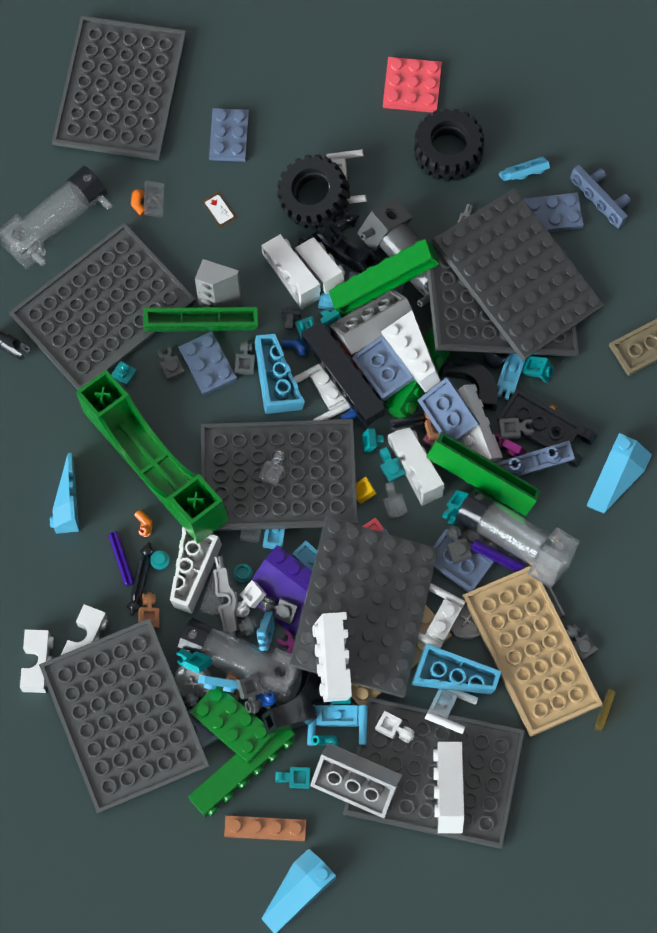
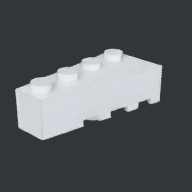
[262,234,321,310]
[381,310,441,393]
[458,384,503,463]
[388,428,445,506]
[170,527,222,614]
[312,612,352,702]
[433,742,464,833]

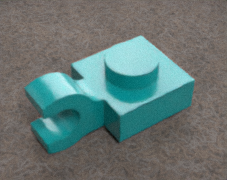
[379,447,406,483]
[442,490,469,525]
[177,649,212,674]
[275,767,310,789]

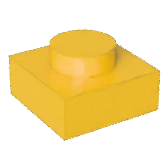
[356,477,377,504]

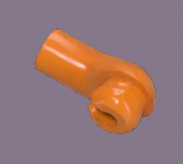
[131,189,147,216]

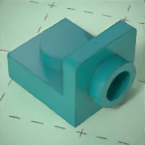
[522,356,554,383]

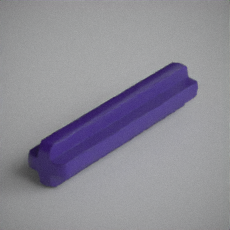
[109,531,134,586]
[471,540,525,572]

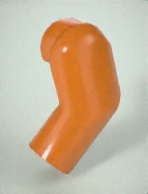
[134,509,153,537]

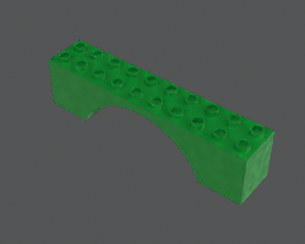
[76,370,229,544]

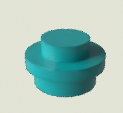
[150,551,170,570]
[233,564,253,583]

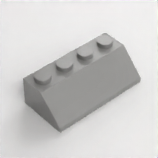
[195,259,242,308]
[329,289,412,355]
[310,742,402,819]

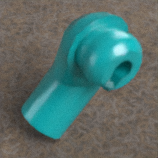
[311,735,339,747]

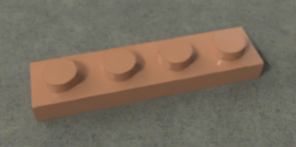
[224,816,306,841]

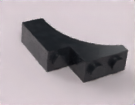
[262,670,324,734]

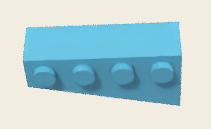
[254,334,305,414]
[411,644,502,695]

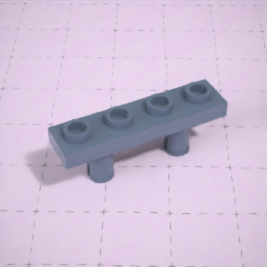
[570,165,631,229]
[496,441,575,477]

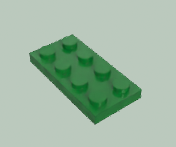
[189,686,276,764]

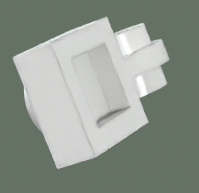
[235,580,267,618]
[375,711,415,743]

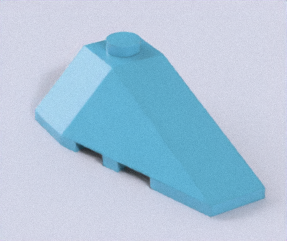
[50,453,79,534]
[262,849,336,933]

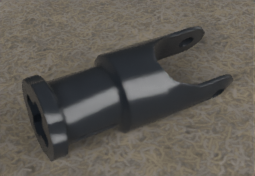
[0,331,31,360]

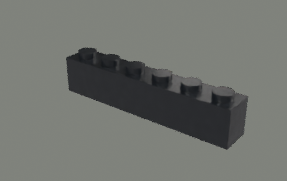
[301,321,386,427]

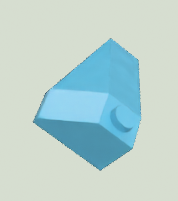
[587,433,652,514]

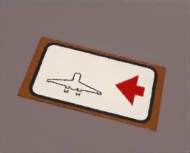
[202,191,237,227]

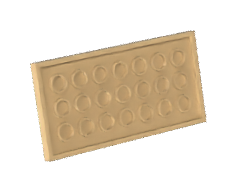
[462,565,602,737]

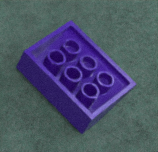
[249,545,312,637]

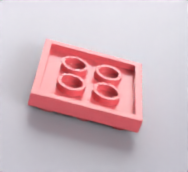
[383,57,442,113]

